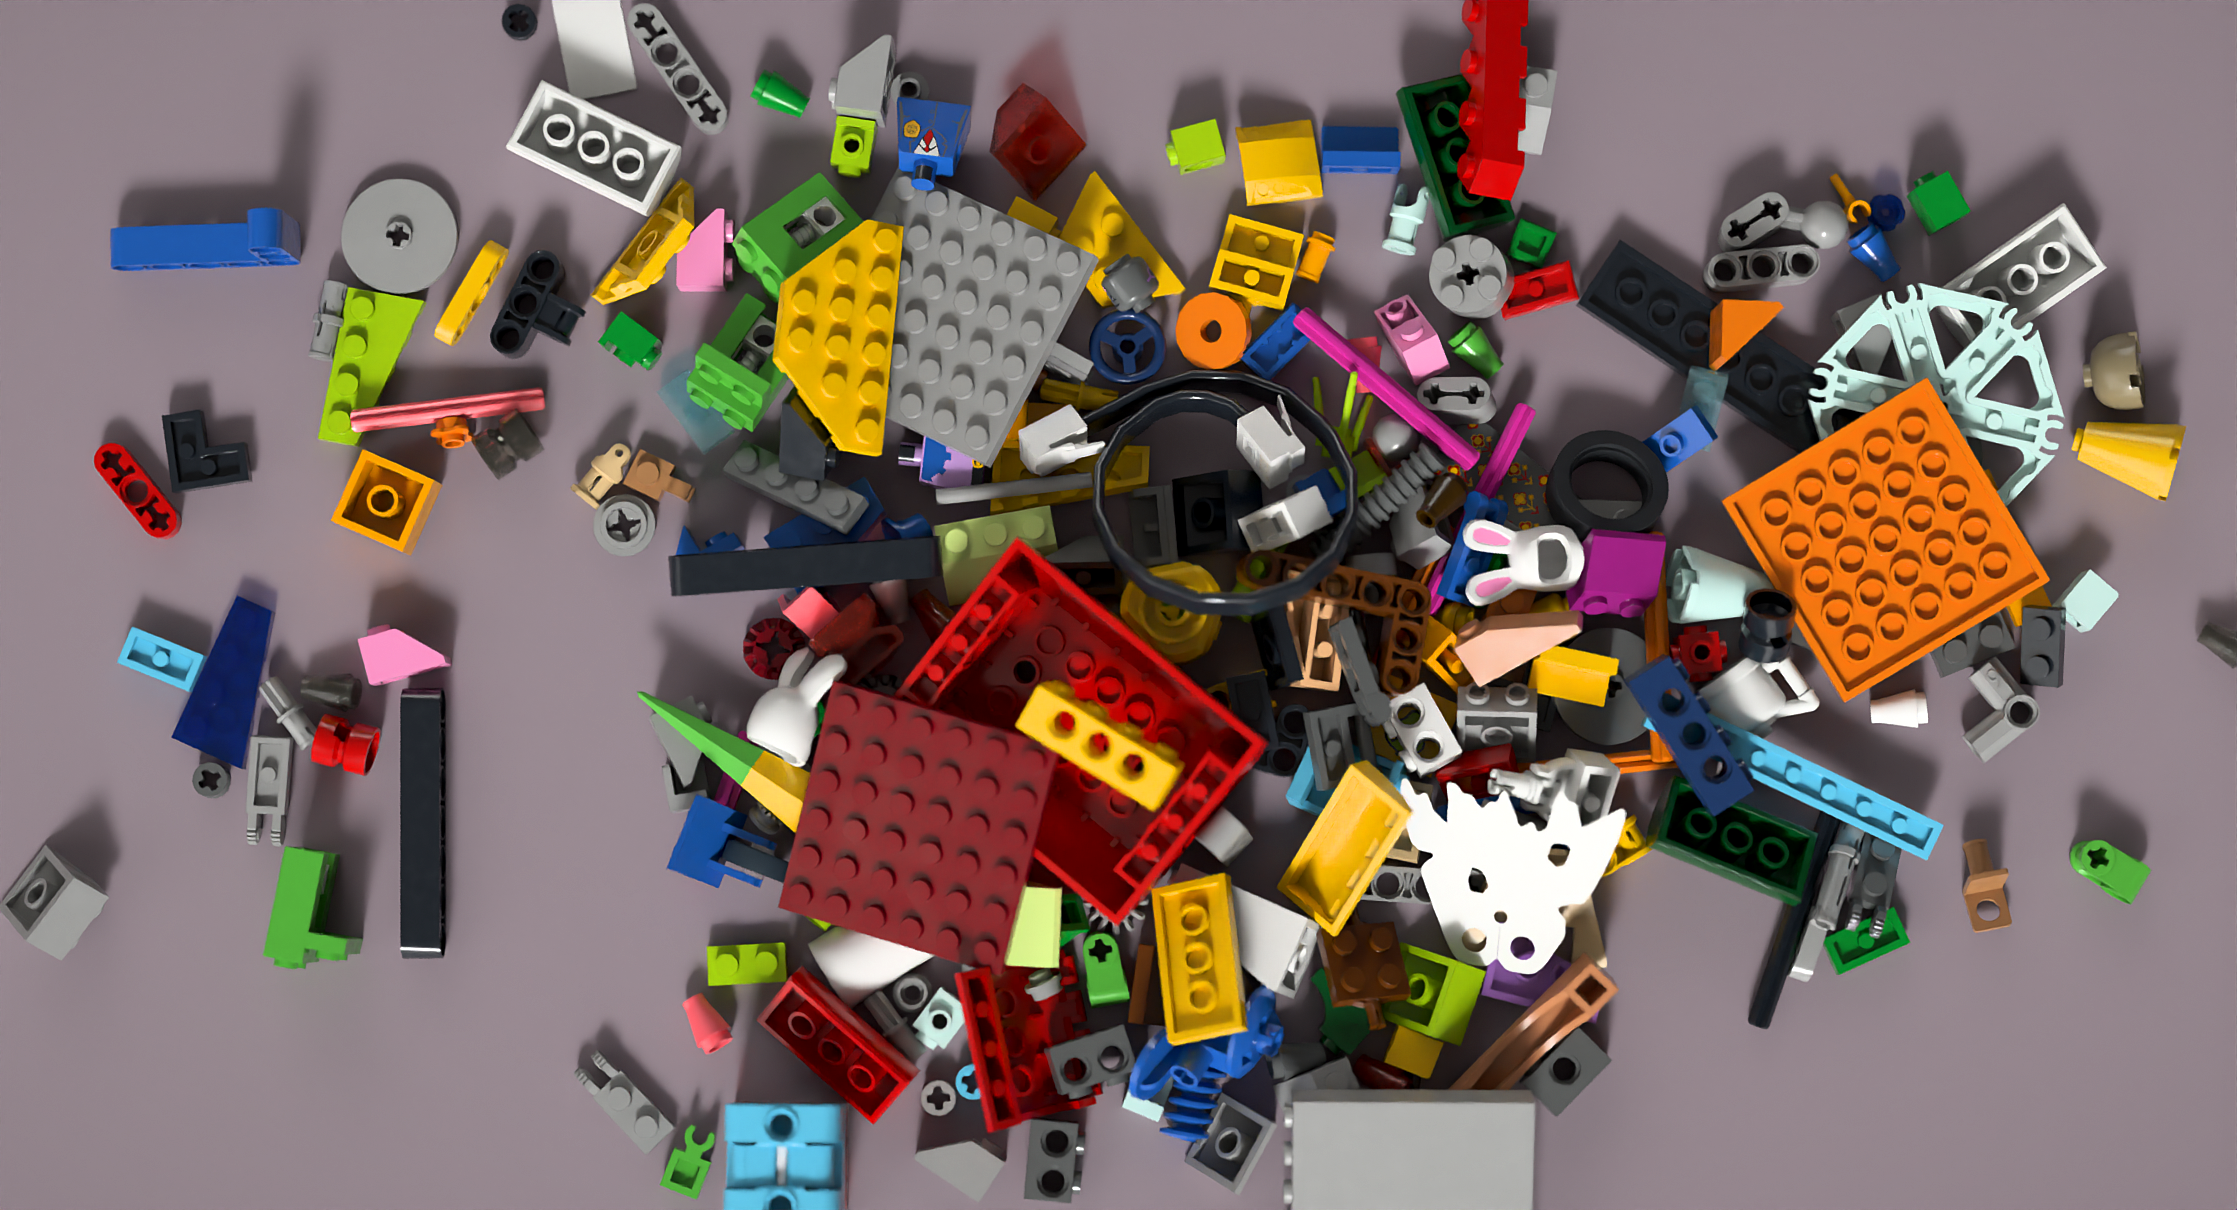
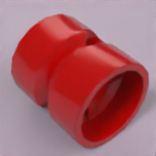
[311,713,381,776]

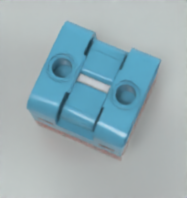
[723,1101,849,1210]

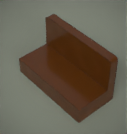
[1128,944,1166,1027]

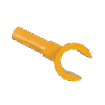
[1829,173,1871,224]

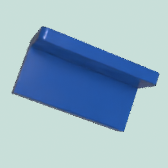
[1321,126,1401,174]

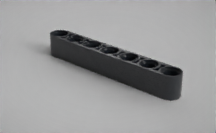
[668,536,943,596]
[400,688,446,959]

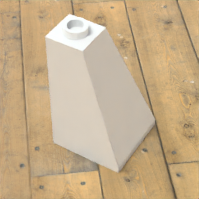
[1167,863,1323,999]

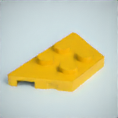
[1059,171,1185,309]
[591,177,695,305]

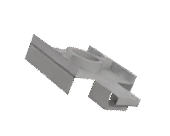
[1043,342,1094,385]

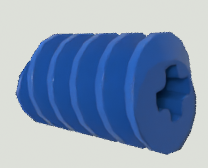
[1159,1066,1227,1143]

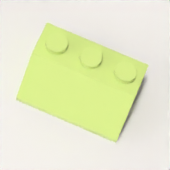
[934,505,1058,606]

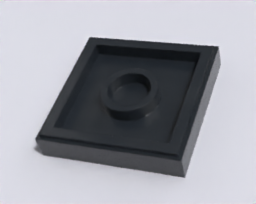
[1251,605,1304,691]

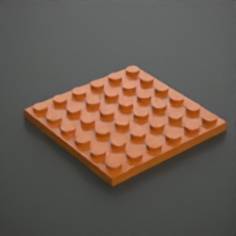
[1721,378,2050,703]

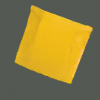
[1235,120,1323,206]

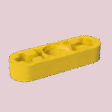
[434,240,509,346]

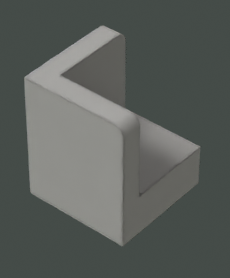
[662,761,711,813]

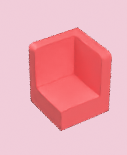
[777,586,843,643]

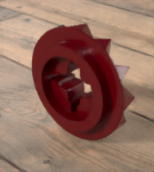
[743,618,805,680]

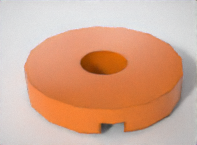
[1175,292,1252,370]

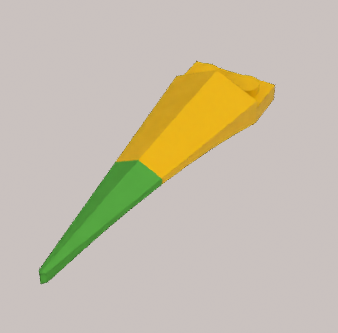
[637,691,811,833]

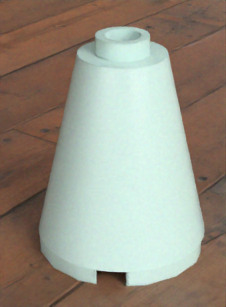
[1666,546,1774,624]

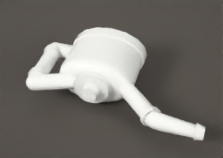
[1693,655,1820,775]

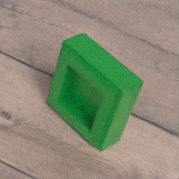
[1505,218,1557,269]

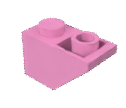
[676,208,735,292]
[1374,294,1450,385]

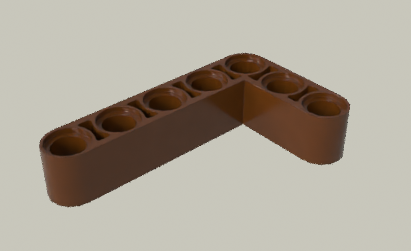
[1236,549,1432,697]

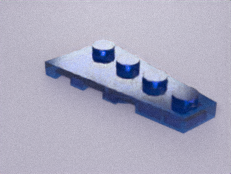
[171,595,276,770]

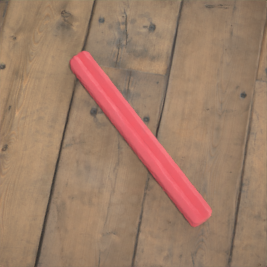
[350,387,545,432]

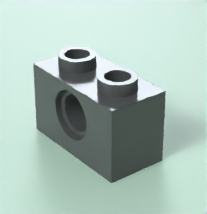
[1519,1027,1612,1117]

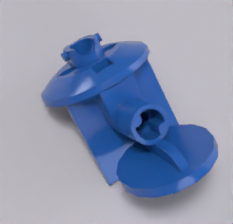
[1129,985,1284,1101]

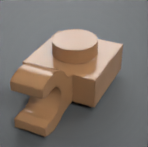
[623,449,696,503]

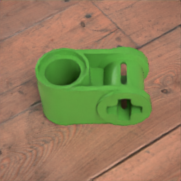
[2069,840,2151,905]
[1083,931,1130,1009]

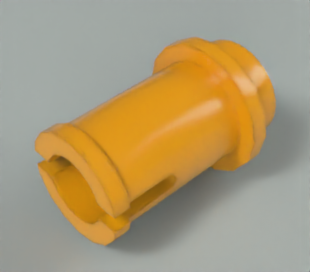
[1295,231,1336,284]

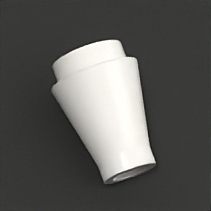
[1870,689,1928,728]

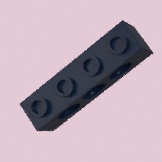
[1623,654,1754,816]

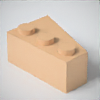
[1283,567,1350,692]

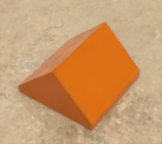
[1709,299,1784,372]

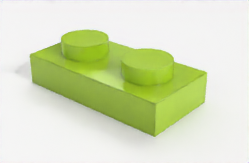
[707,942,788,986]

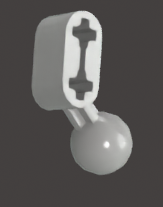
[1718,192,1848,252]
[1372,377,1497,461]

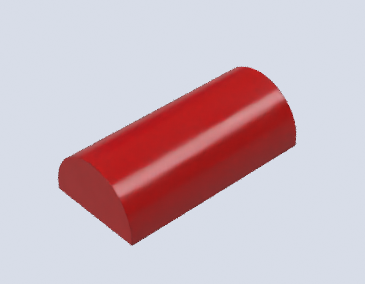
[756,966,921,1125]

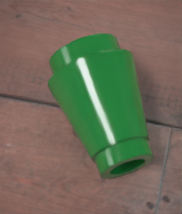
[750,69,810,118]

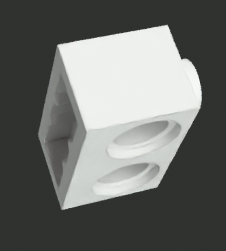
[1237,485,1333,552]
[1382,683,1462,779]

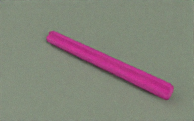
[1293,307,1480,471]
[1427,403,1536,617]

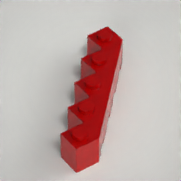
[1457,0,1529,201]

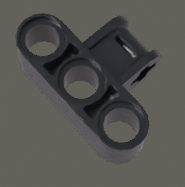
[490,250,586,359]

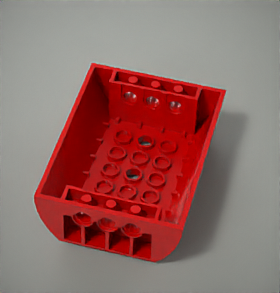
[893,537,1268,926]

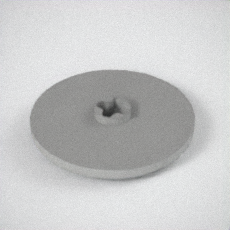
[341,179,458,295]

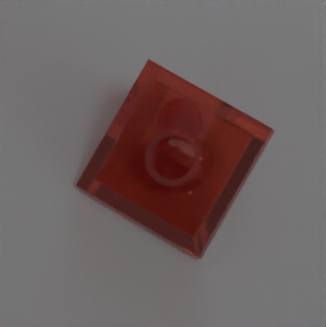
[989,83,1087,201]

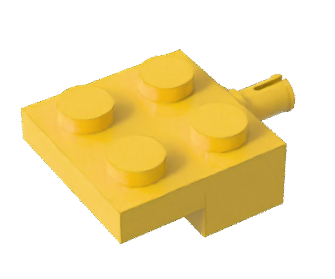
[1209,214,1304,315]

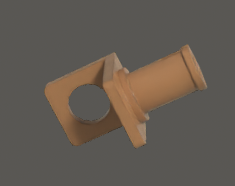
[1962,839,2012,933]

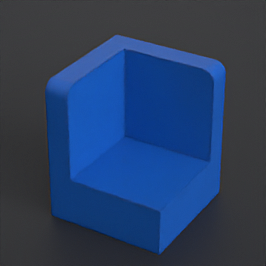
[1292,468,1345,518]

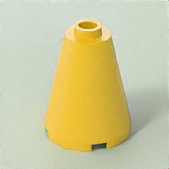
[2072,422,2186,502]

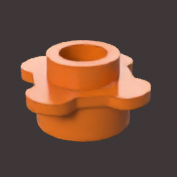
[431,417,474,448]

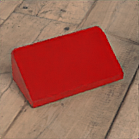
[1435,743,1519,802]

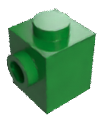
[1906,171,1971,236]

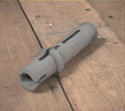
[1810,821,1865,931]

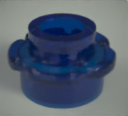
[1867,194,1905,232]

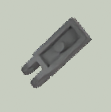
[1328,617,1393,727]
[1845,832,1902,939]

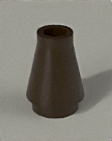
[1416,472,1469,528]

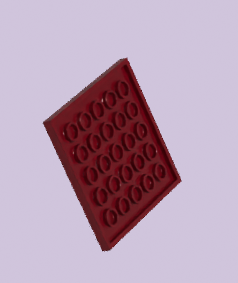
[778,680,1060,976]

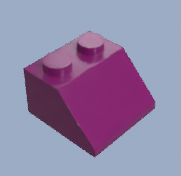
[1566,529,1666,617]

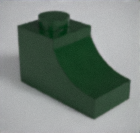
[1309,967,1371,1055]

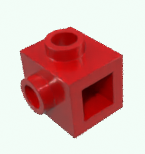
[1669,625,1728,682]

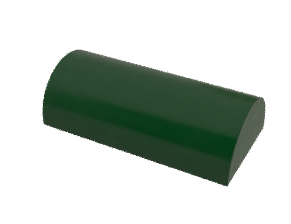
[1395,74,1516,242]
[1646,775,1818,906]

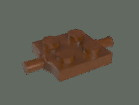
[1316,905,1412,1030]

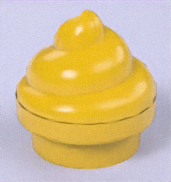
[1433,601,1475,636]

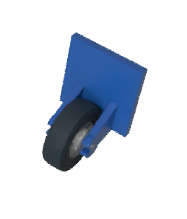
[667,794,789,888]

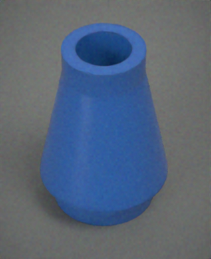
[1846,223,1901,282]

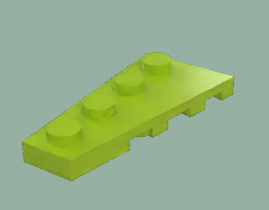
[318,287,427,447]

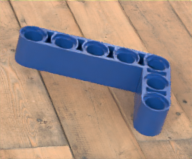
[110,208,301,271]

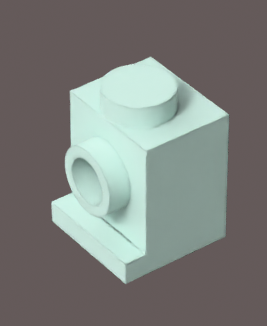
[913,986,965,1050]

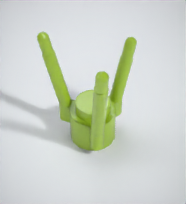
[1312,371,1373,459]

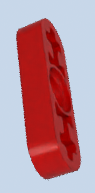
[94,443,182,539]

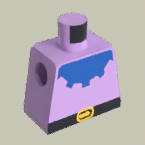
[898,436,985,501]

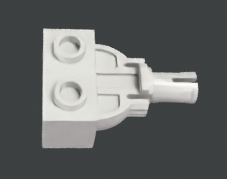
[1488,748,1621,826]

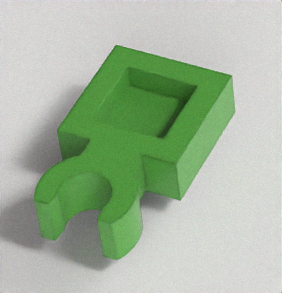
[660,1124,716,1199]

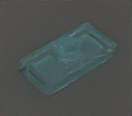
[657,369,735,455]

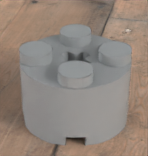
[1429,235,1514,319]

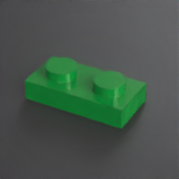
[1823,907,1911,975]

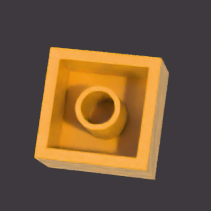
[331,449,442,556]

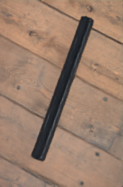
[1748,810,1841,1029]

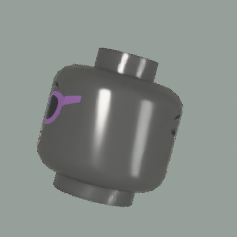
[1101,254,1159,314]

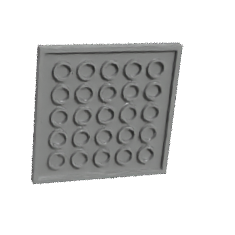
[870,166,1099,468]

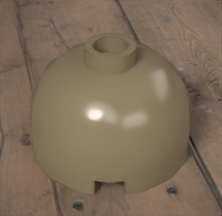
[2083,331,2146,410]

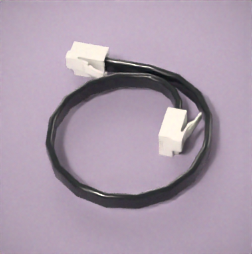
[1019,370,1358,615]

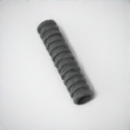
[1309,443,1445,562]

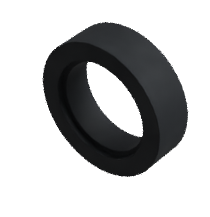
[1545,430,1669,543]

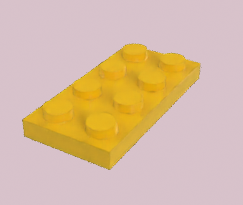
[1151,873,1248,1045]

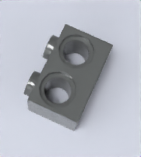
[1044,1024,1136,1099]
[1024,1118,1086,1203]

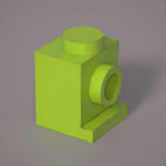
[830,116,878,178]

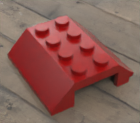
[955,949,1103,1132]

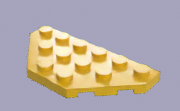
[773,219,904,457]

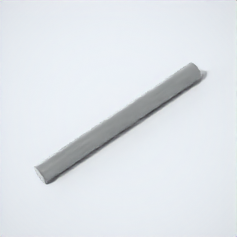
[935,472,1093,505]

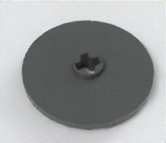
[1552,628,1648,745]

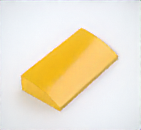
[1276,760,1414,936]

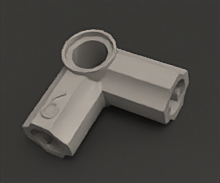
[1962,656,2040,763]

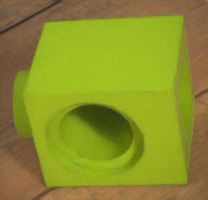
[1165,119,1226,175]

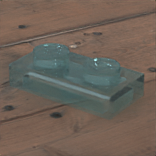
[1678,365,1729,452]

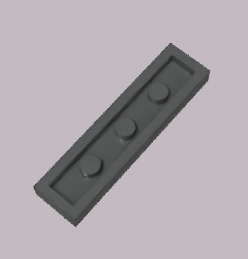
[722,440,869,535]

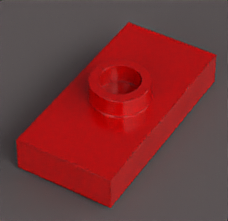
[1501,260,1580,320]

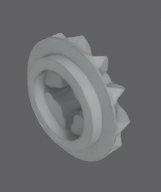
[593,494,655,556]

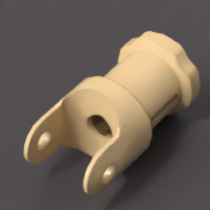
[570,443,631,510]

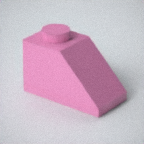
[358,624,452,686]

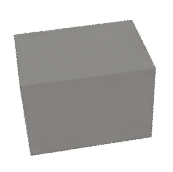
[1184,1093,1277,1195]

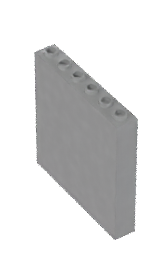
[1283,1090,1535,1210]

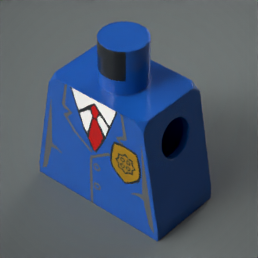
[897,97,971,191]

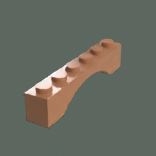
[1448,952,1619,1090]

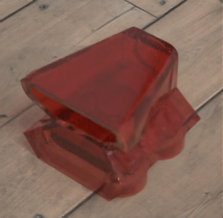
[808,593,904,685]

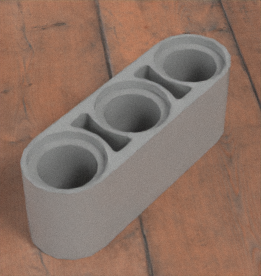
[1702,244,1820,293]
[1194,806,1253,868]

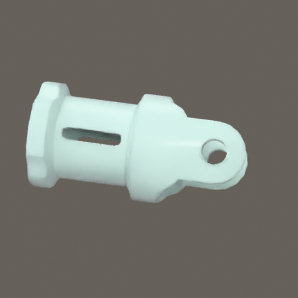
[1382,183,1429,255]

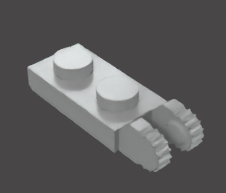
[245,735,294,846]
[573,1050,676,1155]

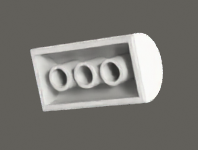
[506,80,682,217]
[1935,203,2107,348]
[808,926,934,1009]

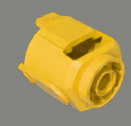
[1120,561,1222,666]

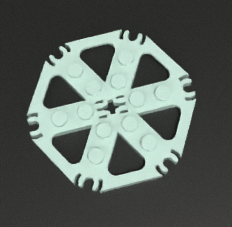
[1808,283,2064,507]

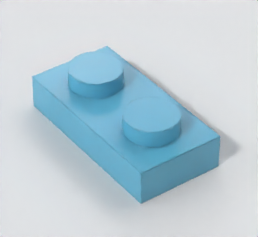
[117,627,208,692]

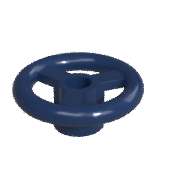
[1089,308,1167,385]

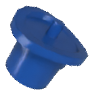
[881,513,933,539]

